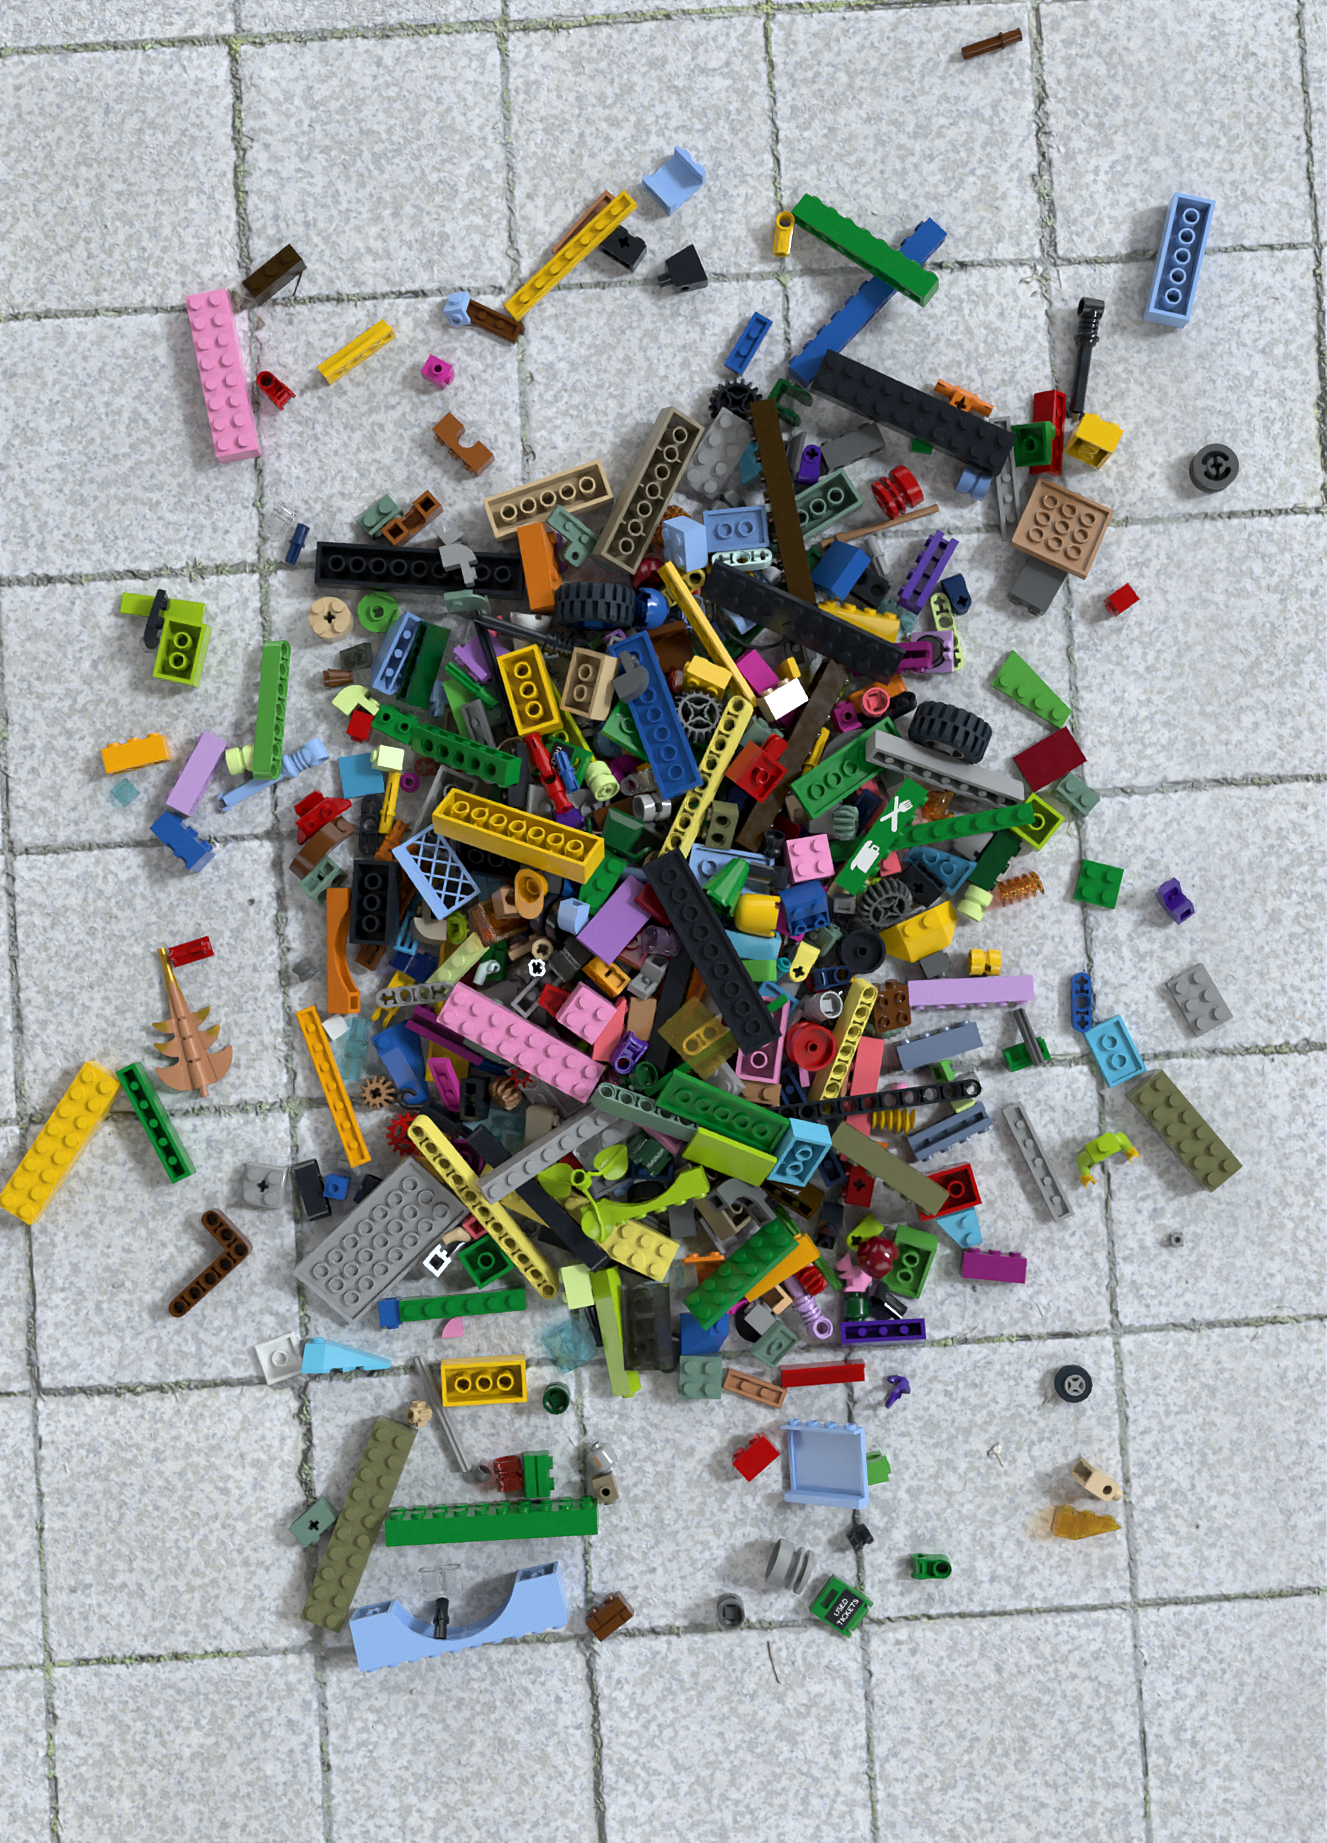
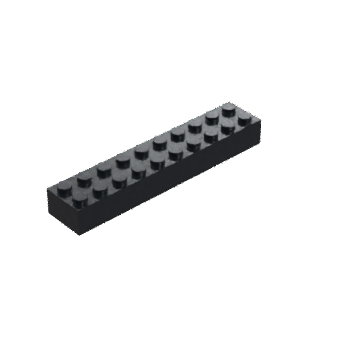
[809,349,1018,477]
[314,541,525,601]

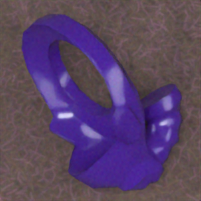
[885,1375,911,1409]

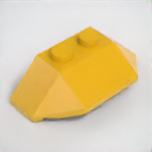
[877,900,959,963]

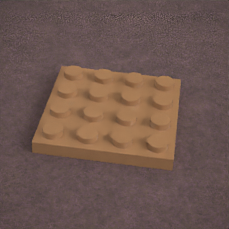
[1009,476,1114,580]

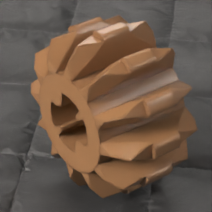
[359,1075,395,1111]
[488,1075,523,1111]

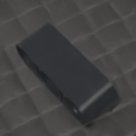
[294,1158,332,1222]

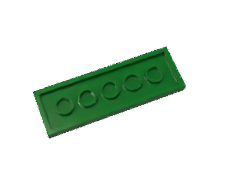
[600,699,717,789]
[788,716,903,820]
[655,1069,790,1155]
[683,1217,799,1331]

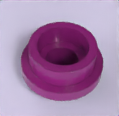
[399,772,420,793]

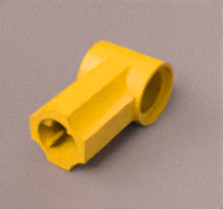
[772,211,794,258]

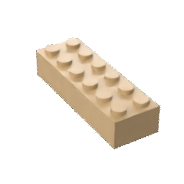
[482,458,614,543]

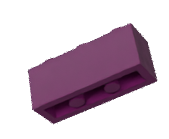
[959,1247,1027,1284]

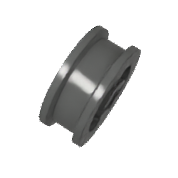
[1189,443,1239,493]

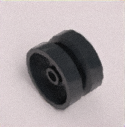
[530,892,573,943]
[835,928,886,974]

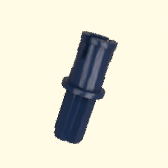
[285,523,310,565]

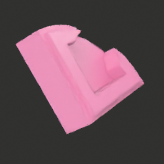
[442,1316,464,1338]

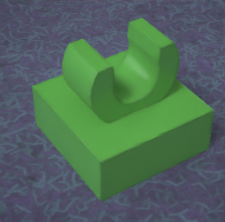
[928,1059,957,1084]

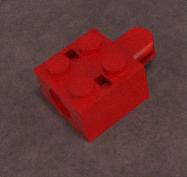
[724,734,788,803]

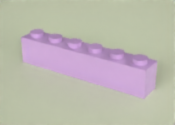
[906,975,1034,1010]

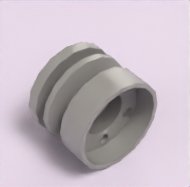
[765,1538,815,1595]

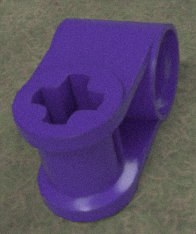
[796,444,821,486]
[609,1030,648,1074]

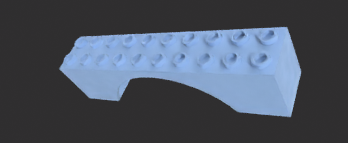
[349,1561,570,1673]

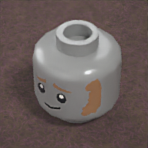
[587,1441,617,1475]

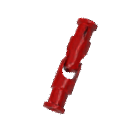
[523,732,574,815]

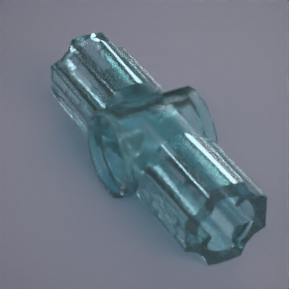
[342,1017,371,1081]

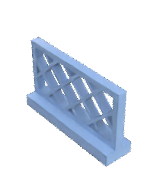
[391,824,482,921]

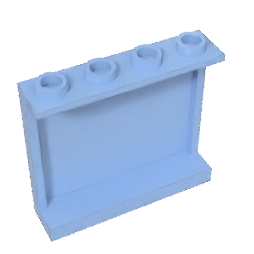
[780,1418,869,1509]

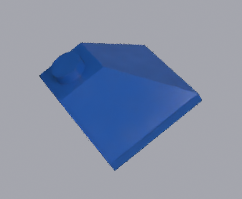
[679,1312,729,1356]

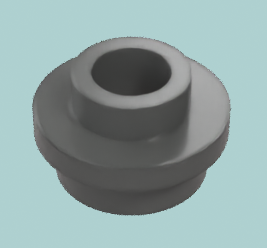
[520,1217,541,1237]

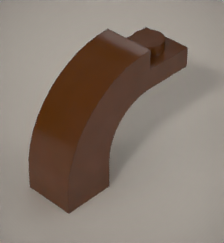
[289,815,355,881]

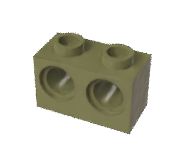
[701,800,739,850]

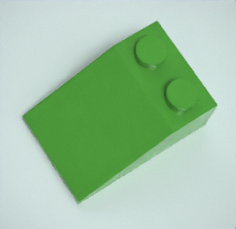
[880,1224,938,1299]

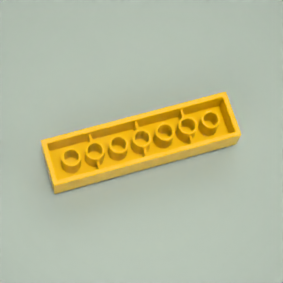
[432,788,604,884]
[0,1060,124,1225]

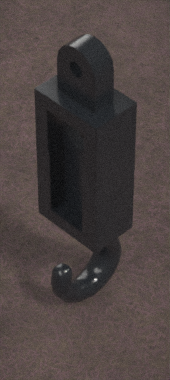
[397,1088,473,1138]

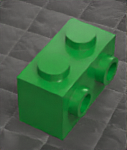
[371,703,421,747]

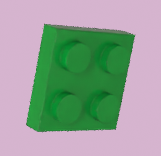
[1073,859,1124,909]

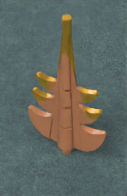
[152,947,233,1098]

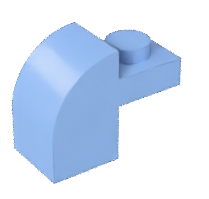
[557,898,593,936]

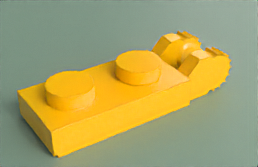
[371,969,417,1028]

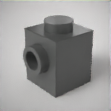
[917,950,951,980]

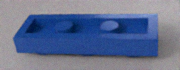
[724,311,773,377]

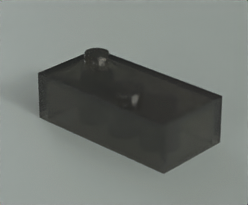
[620,1283,673,1371]

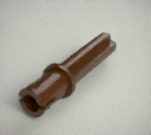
[961,28,1023,60]

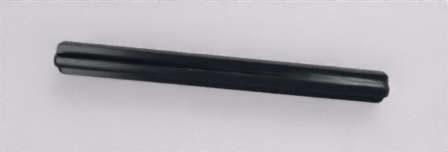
[470,609,516,728]

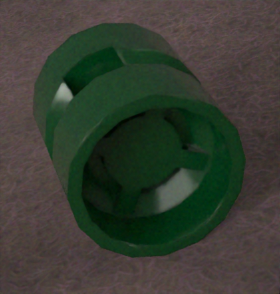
[618,1061,658,1093]
[542,1381,571,1415]

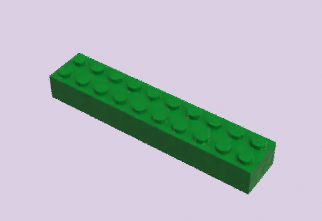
[385,1495,599,1547]

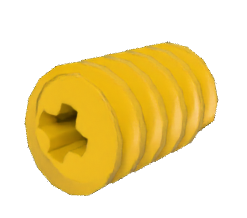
[871,1105,915,1135]

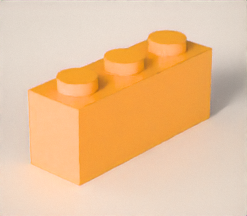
[101,733,172,776]

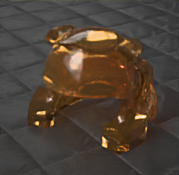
[920,789,956,822]

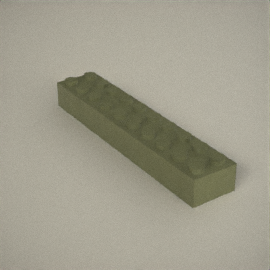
[300,1415,419,1633]

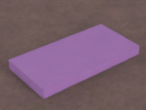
[576,874,651,966]

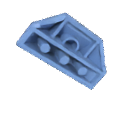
[371,611,424,696]

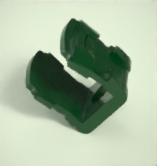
[767,378,813,427]

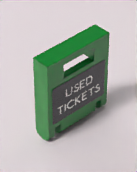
[533,735,593,792]
[808,1574,874,1638]

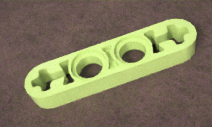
[929,593,964,672]

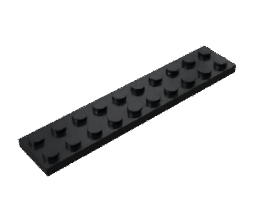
[699,559,906,686]
[641,846,783,1056]

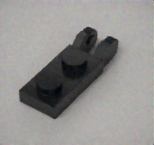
[143,589,170,650]

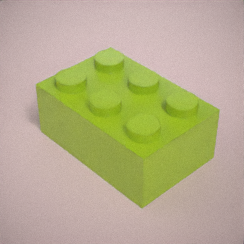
[153,616,212,689]

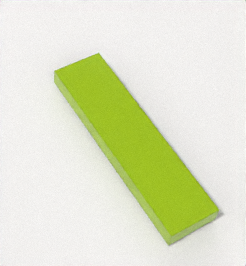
[120,592,206,623]

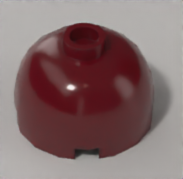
[630,558,665,595]
[856,1235,898,1279]

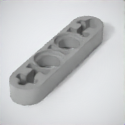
[376,981,455,1008]

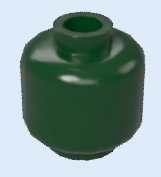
[842,1292,870,1322]

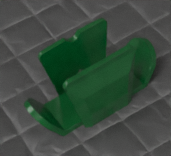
[587,807,652,863]

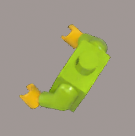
[1076,1131,1140,1189]

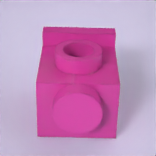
[830,700,862,733]

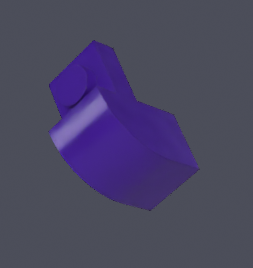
[1155,877,1195,925]

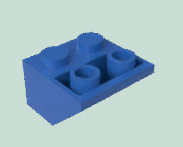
[778,879,830,937]

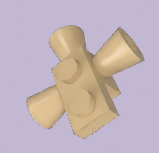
[507,932,572,962]

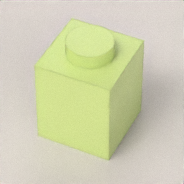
[370,745,404,773]

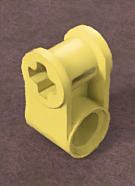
[787,941,820,982]

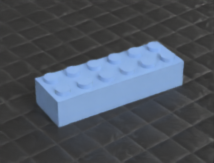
[1143,192,1216,329]

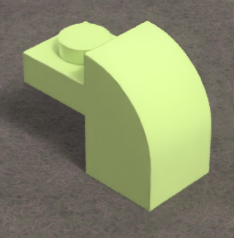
[331,685,380,718]

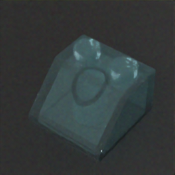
[541,1316,598,1374]

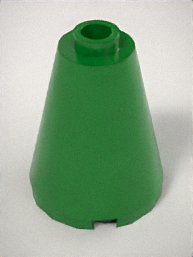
[701,857,750,917]

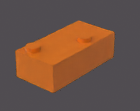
[517,522,563,615]

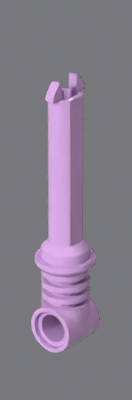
[783,1274,833,1339]

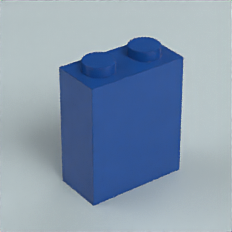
[811,539,871,601]

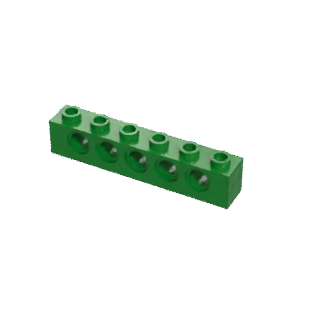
[411,723,521,788]

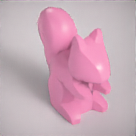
[836,1252,872,1292]

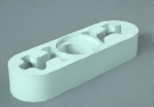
[712,548,772,571]

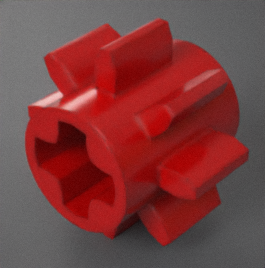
[509,1066,533,1089]

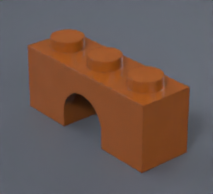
[432,412,495,477]
[381,490,444,547]

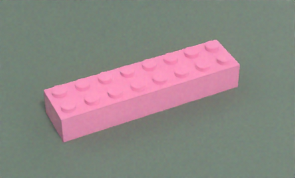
[185,288,262,464]
[436,982,606,1104]

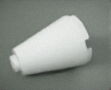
[510,612,552,651]

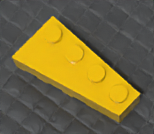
[818,599,900,643]

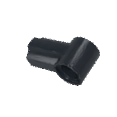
[747,861,791,890]
[866,1281,908,1320]

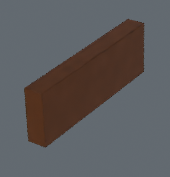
[466,299,524,345]

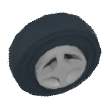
[1054,1364,1093,1403]

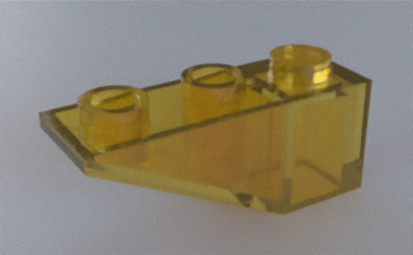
[1050,1504,1121,1541]

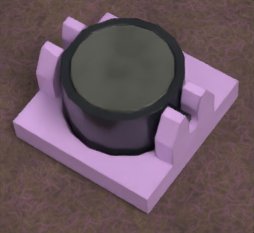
[911,630,954,675]

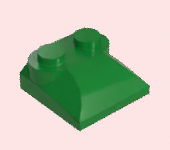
[1011,421,1056,467]

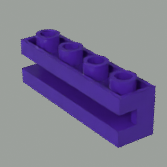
[896,530,959,616]

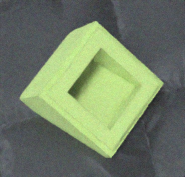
[948,1092,975,1113]

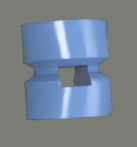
[955,465,992,501]

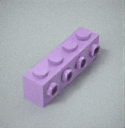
[165,730,232,817]

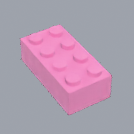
[735,996,790,1084]

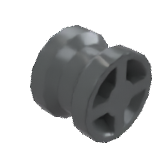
[292,957,318,983]

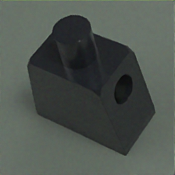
[656,244,708,294]

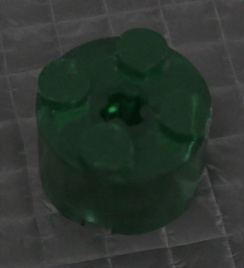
[627,1129,674,1178]

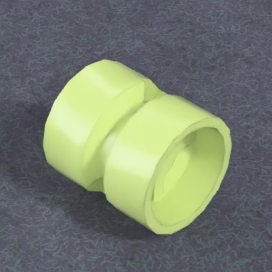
[225,743,255,775]
[583,761,620,801]
[956,884,994,922]

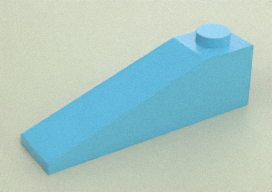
[301,1337,392,1374]

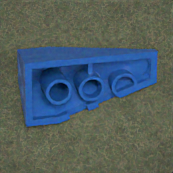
[371,1018,430,1103]

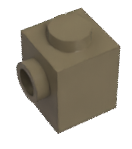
[591,1470,619,1505]

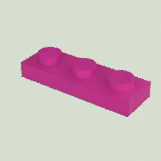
[427,1057,461,1112]

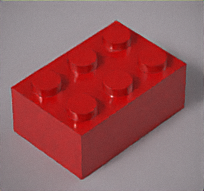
[914,1161,982,1221]

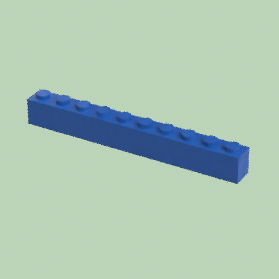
[788,217,947,389]

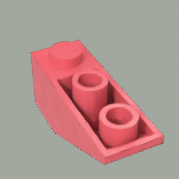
[590,995,629,1062]

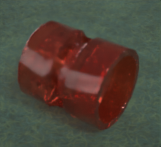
[493,1455,524,1492]

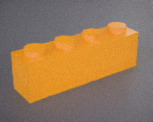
[745,1232,820,1303]

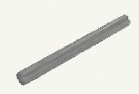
[413,1355,472,1473]

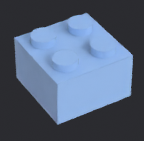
[661,515,708,572]

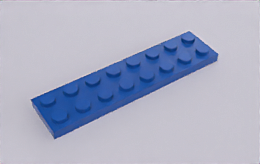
[608,630,704,801]

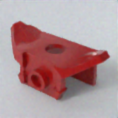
[294,790,352,845]

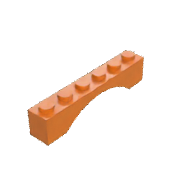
[326,888,360,1014]

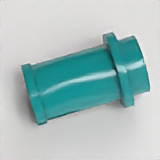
[771,957,791,983]

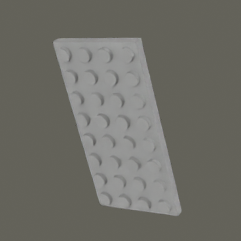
[292,1154,471,1326]

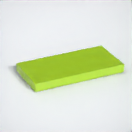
[682,1127,777,1187]

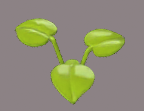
[537,1145,628,1243]

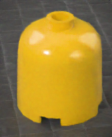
[731,893,780,938]

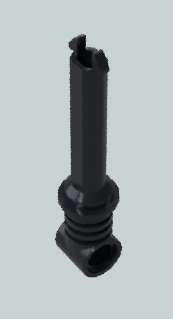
[1066,297,1105,421]
[473,613,593,660]

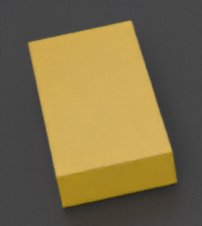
[774,657,801,681]

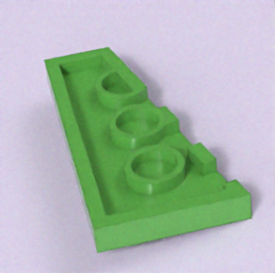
[990,650,1072,729]

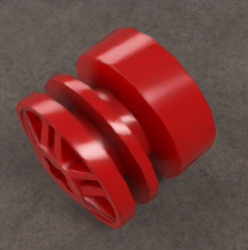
[870,464,924,521]

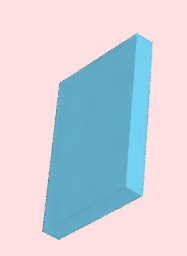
[1081,1014,1147,1088]

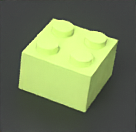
[558,1259,595,1310]

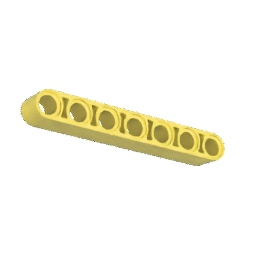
[807,978,878,1115]

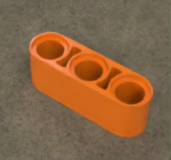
[845,674,907,716]

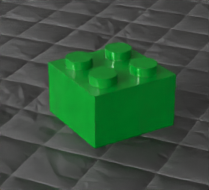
[457,1233,516,1290]

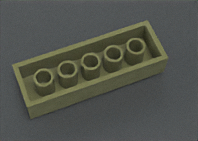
[1125,1068,1243,1193]
[830,1120,949,1216]

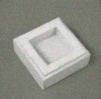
[322,1013,351,1041]

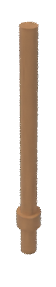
[820,504,939,549]

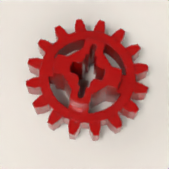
[386,1111,422,1157]

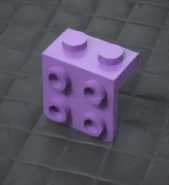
[453,631,509,686]

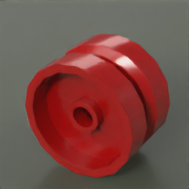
[783,1020,836,1071]

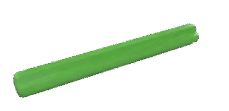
[773,1205,843,1291]

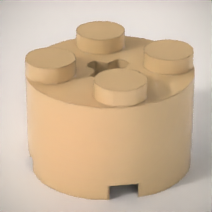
[309,597,354,642]

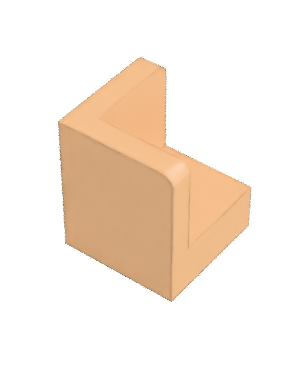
[761,1284,793,1315]

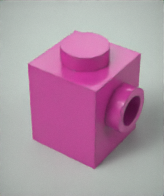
[420,354,455,389]

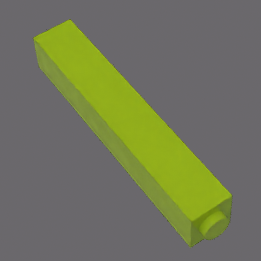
[589,1265,641,1398]

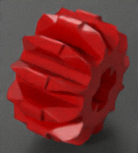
[794,1262,828,1296]

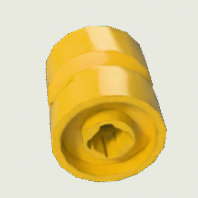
[968,949,1001,976]

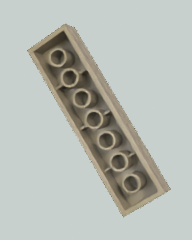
[591,406,705,576]

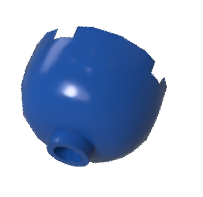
[634,587,670,630]

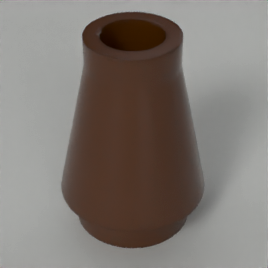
[323,668,353,689]

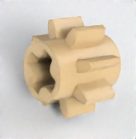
[406,1400,432,1427]

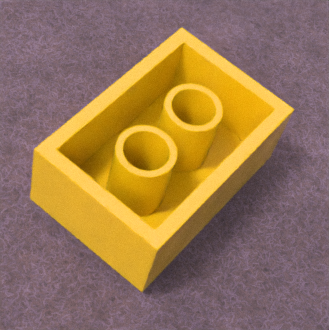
[1063,413,1124,469]

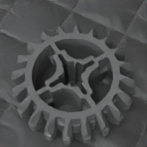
[674,689,724,745]
[856,877,913,930]

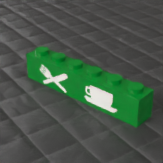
[834,777,929,896]

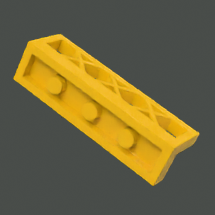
[317,319,396,386]

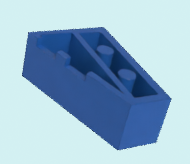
[149,810,216,872]

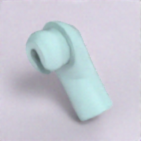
[473,960,500,985]

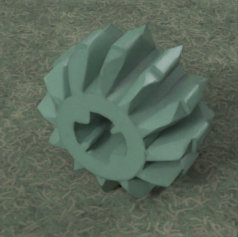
[832,805,859,841]

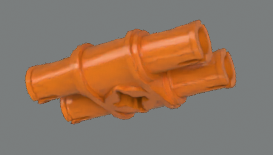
[933,378,994,418]
[375,819,420,872]

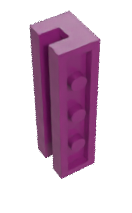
[847,641,932,677]
[405,1003,485,1066]

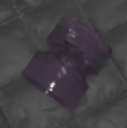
[641,926,682,957]

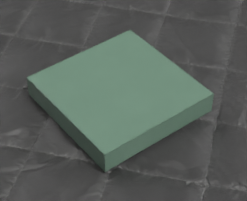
[749,1320,800,1369]

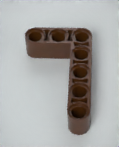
[168,1208,253,1318]

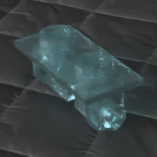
[877,598,920,634]

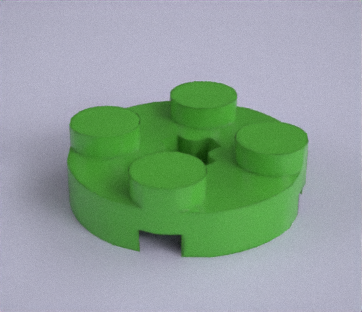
[357,591,399,634]

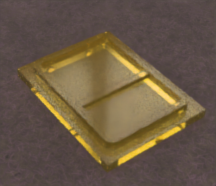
[658,995,740,1081]

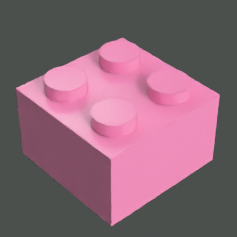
[782,834,835,885]
[555,981,617,1044]

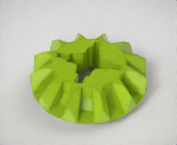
[446,911,470,945]

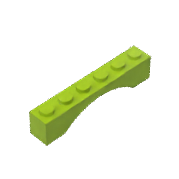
[580,1165,710,1227]

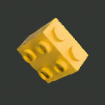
[679,655,733,704]

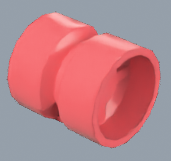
[860,687,890,718]

